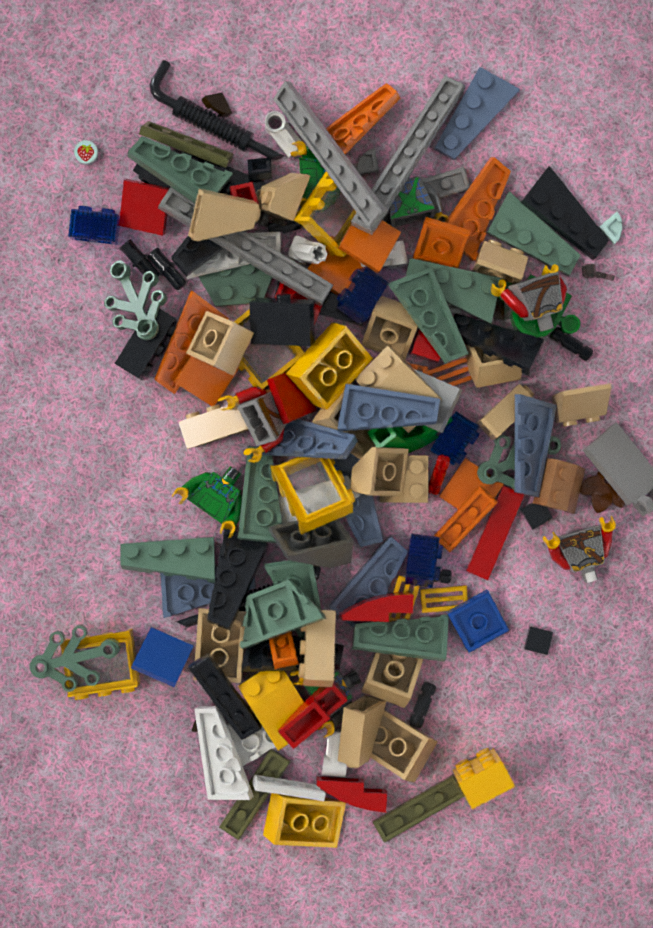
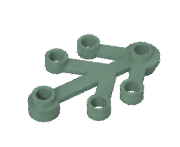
[104,261,167,340]
[477,435,561,491]
[30,625,120,692]

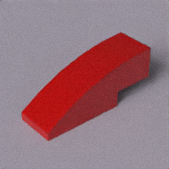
[339,592,414,622]
[278,681,348,749]
[316,776,387,813]

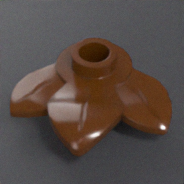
[580,471,625,513]

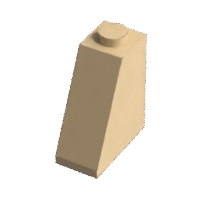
[188,189,261,241]
[476,384,534,440]
[338,695,386,768]

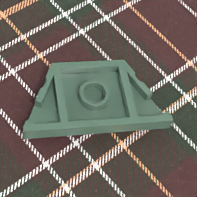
[198,264,273,307]
[240,580,326,649]

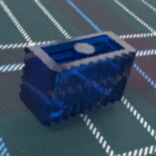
[68,206,120,245]
[336,266,389,323]
[429,411,480,466]
[404,533,443,588]

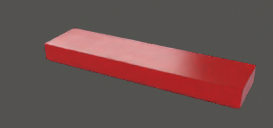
[466,485,524,580]

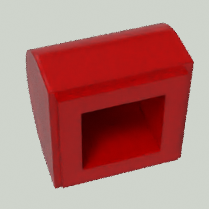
[229,182,259,204]

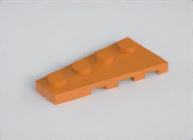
[326,83,401,154]
[445,157,511,261]
[154,291,229,394]

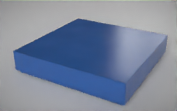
[446,589,510,653]
[131,627,194,688]

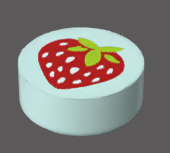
[74,140,99,165]

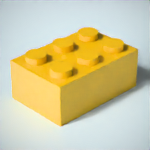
[286,323,373,410]
[453,748,515,809]

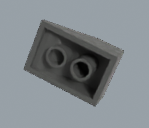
[269,519,354,568]

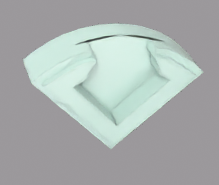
[599,212,622,245]

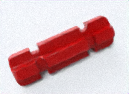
[428,454,450,495]

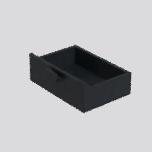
[249,294,315,346]

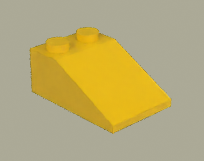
[238,671,304,751]
[263,793,346,848]

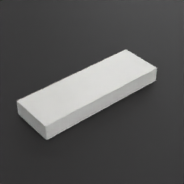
[252,775,326,801]

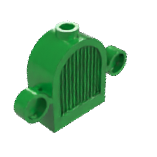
[499,274,580,338]

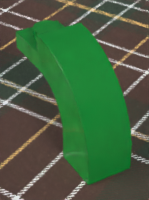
[367,416,453,453]

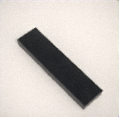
[188,653,262,740]

